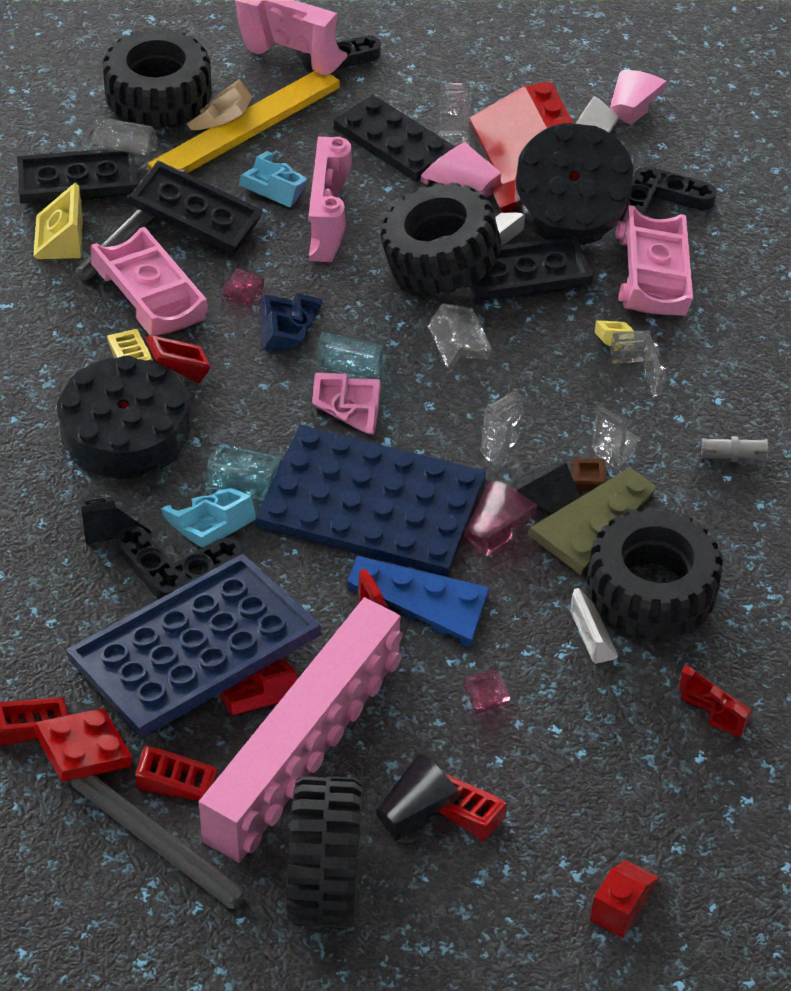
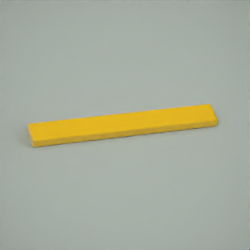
[147,71,340,173]

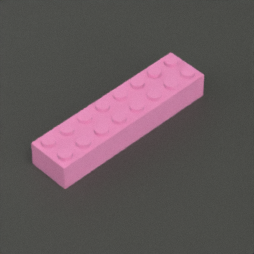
[199,597,403,863]

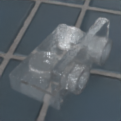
[91,117,159,155]
[429,303,493,368]
[480,390,524,469]

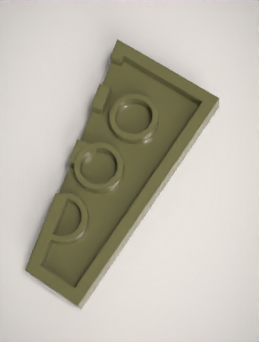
[527,467,657,575]

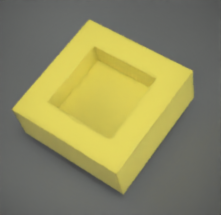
[594,321,635,347]

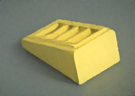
[107,329,153,362]

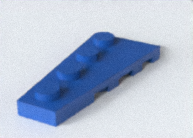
[347,556,489,648]

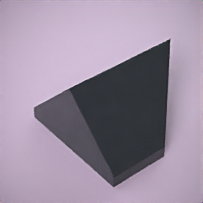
[516,463,580,515]
[77,497,152,544]

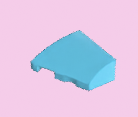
[239,151,308,207]
[161,488,256,548]

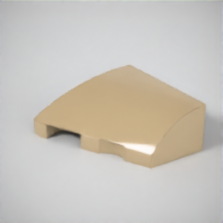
[187,79,252,130]

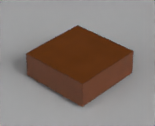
[572,459,606,491]

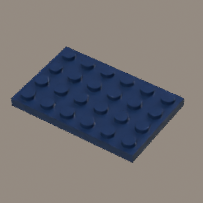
[255,424,486,577]
[66,554,322,738]

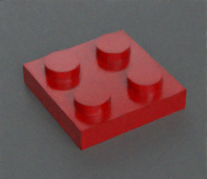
[35,708,132,782]

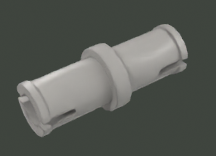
[701,436,768,462]

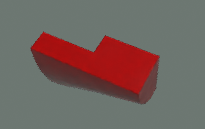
[219,657,297,715]
[678,665,753,738]

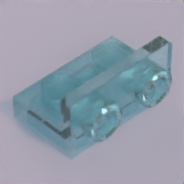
[318,332,387,379]
[205,444,282,501]

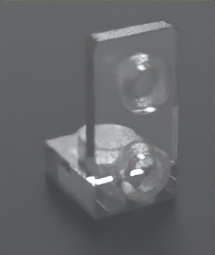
[610,330,666,396]
[591,407,641,469]

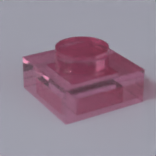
[222,269,264,306]
[463,669,510,714]

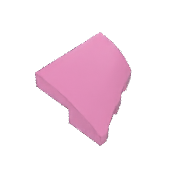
[610,70,667,125]
[421,142,501,197]
[312,373,381,436]

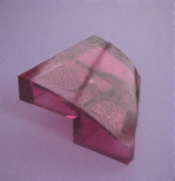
[464,480,537,555]

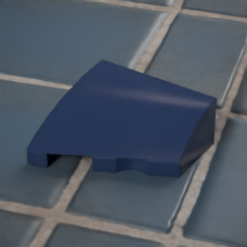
[259,293,323,351]

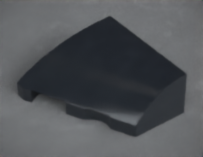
[376,754,459,841]

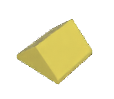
[33,183,83,259]

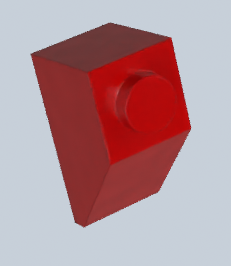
[590,860,659,938]

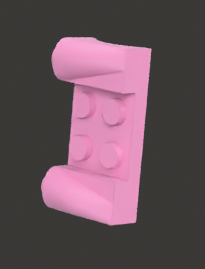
[235,0,347,75]
[308,137,352,262]
[615,205,693,316]
[91,227,208,336]

